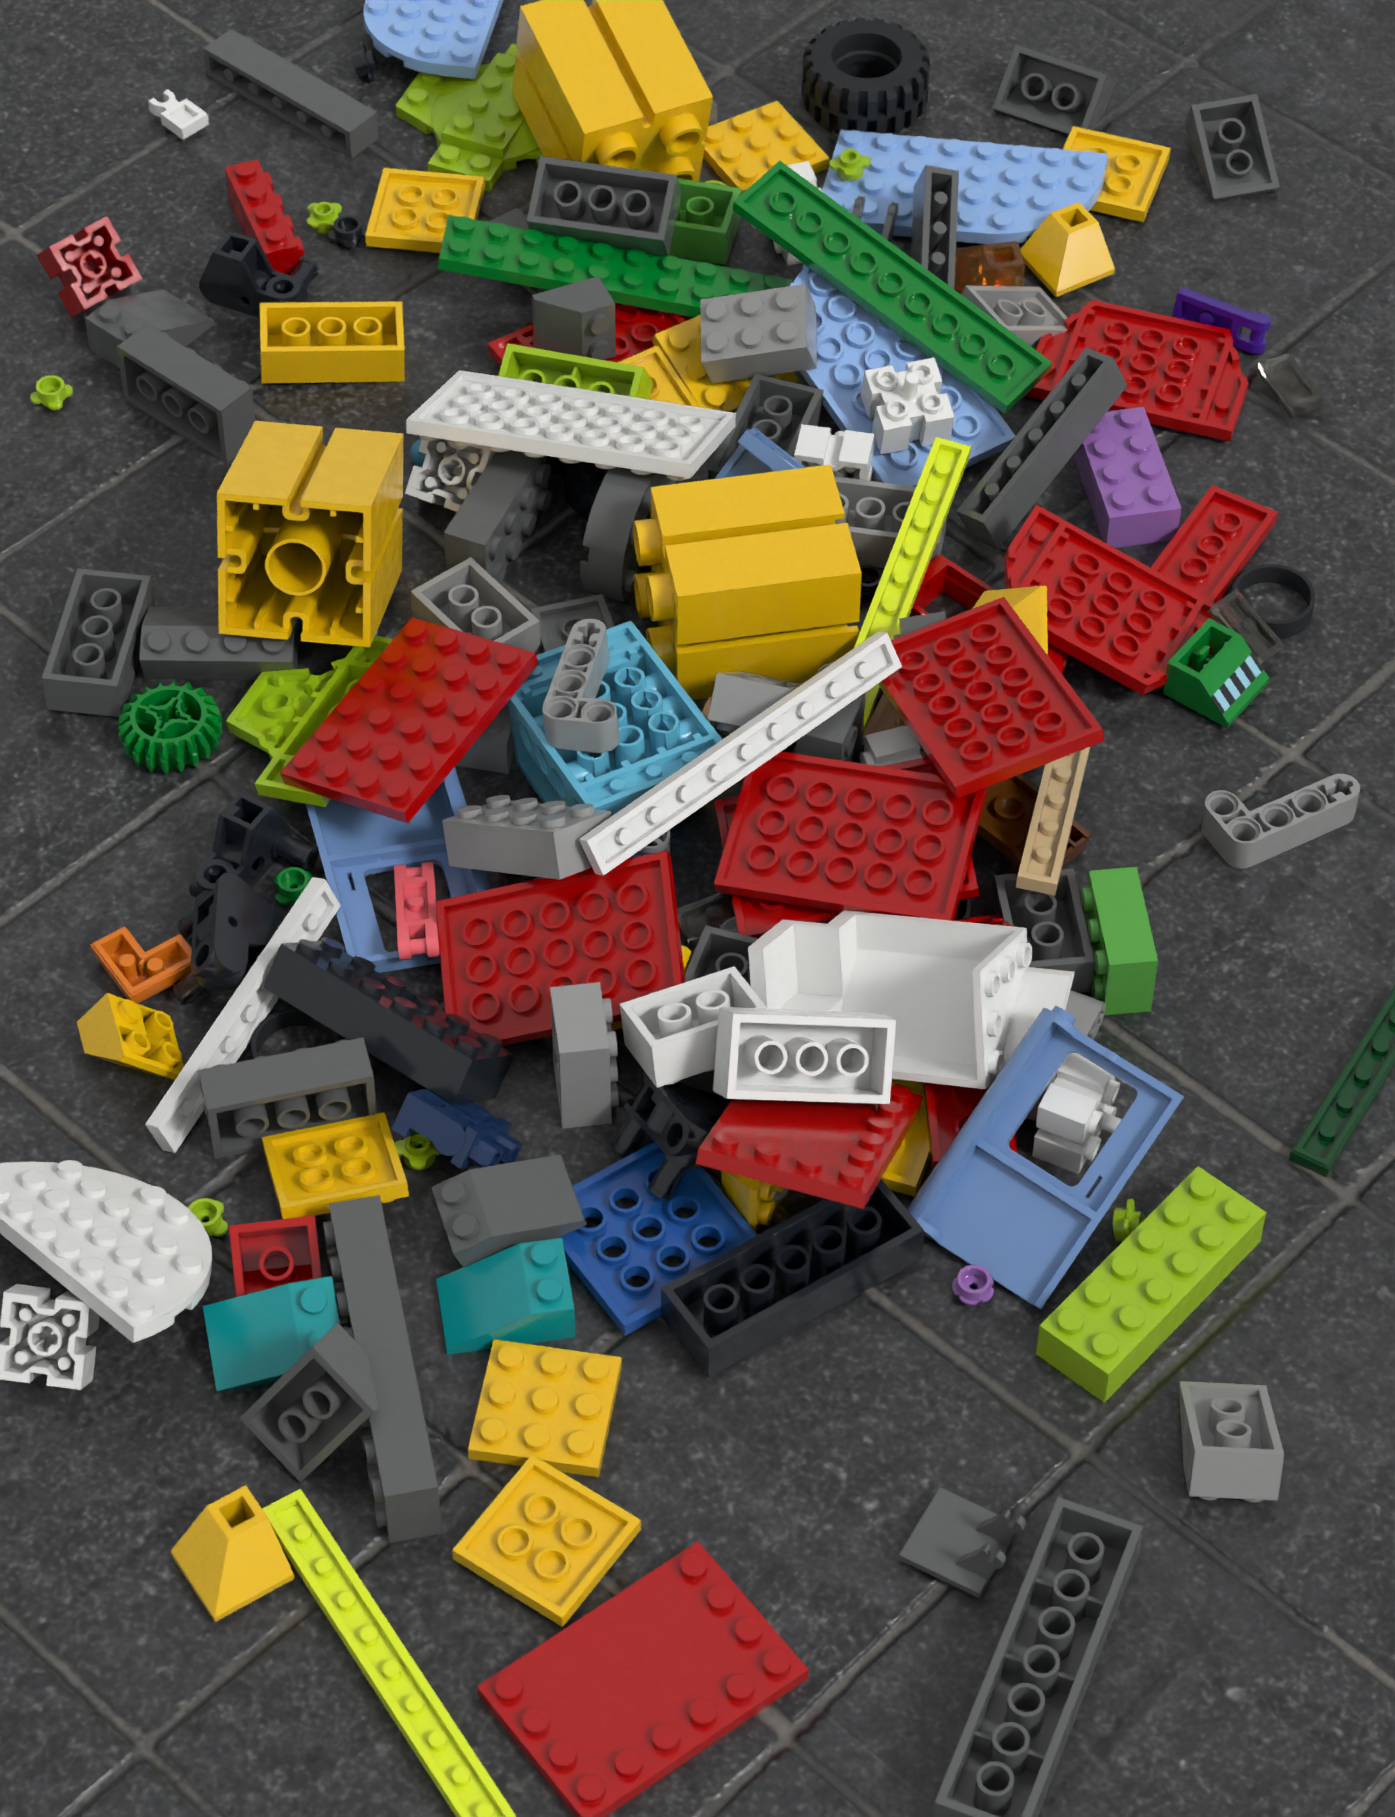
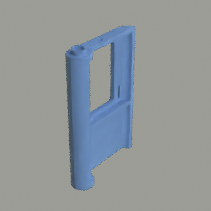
[306,767,493,973]
[907,1006,1184,1310]

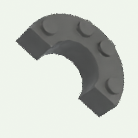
[580,467,676,603]

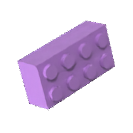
[1073,407,1181,548]

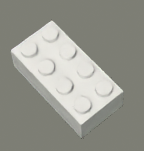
[713,1007,896,1104]

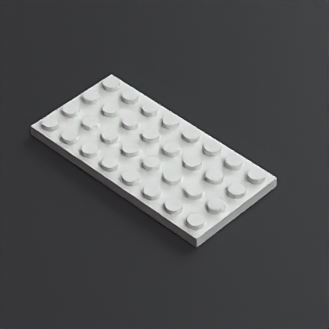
[406,370,736,481]

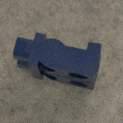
[392,1089,522,1169]

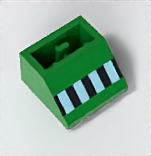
[1163,618,1269,728]

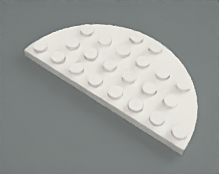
[0,1160,212,1343]

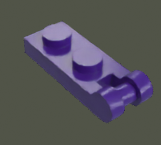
[1172,287,1272,354]

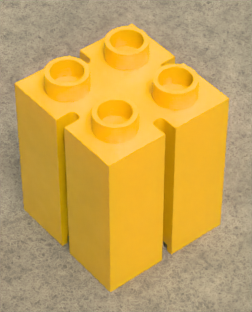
[512,0,713,182]
[217,421,404,647]
[633,464,862,700]

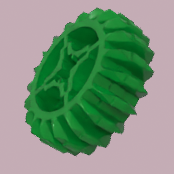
[118,680,223,774]

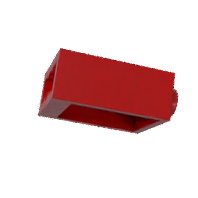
[909,554,995,617]

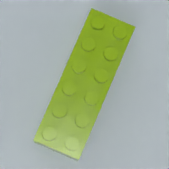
[1036,1166,1266,1403]

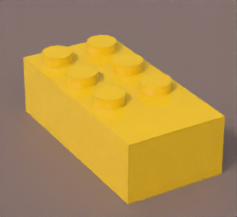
[260,302,405,383]

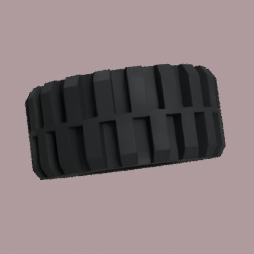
[802,18,930,134]

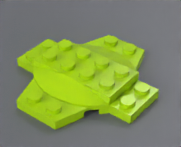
[395,44,544,192]
[226,636,393,807]

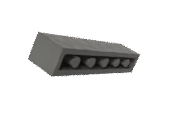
[203,29,379,159]
[956,348,1128,549]

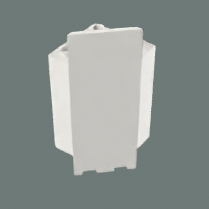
[748,910,1075,1089]

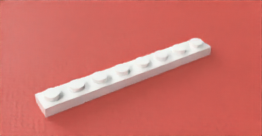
[145,877,341,1153]

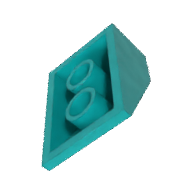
[436,1238,576,1355]
[203,1276,340,1393]

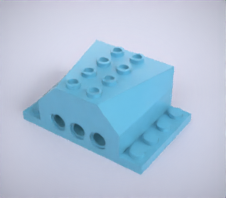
[507,621,722,816]

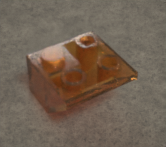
[954,241,1025,294]

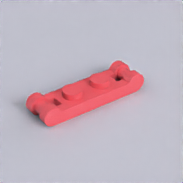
[394,861,440,960]

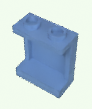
[715,428,806,479]

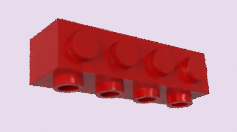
[225,159,304,275]

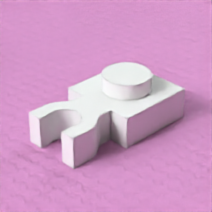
[148,90,209,140]

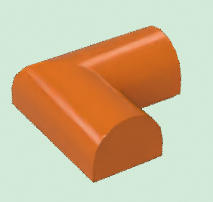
[90,926,192,1004]

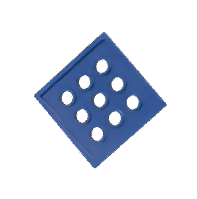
[559,1142,757,1336]

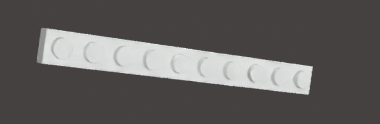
[579,632,902,876]

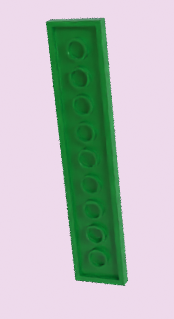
[733,161,1053,414]
[437,215,792,318]

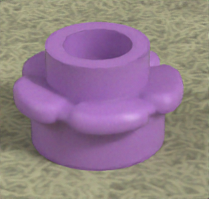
[952,1265,994,1305]

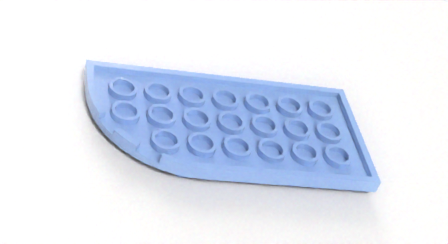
[364,0,503,79]
[822,130,1108,245]
[790,264,1015,487]

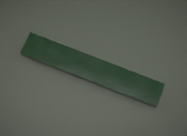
[1289,986,1395,1178]

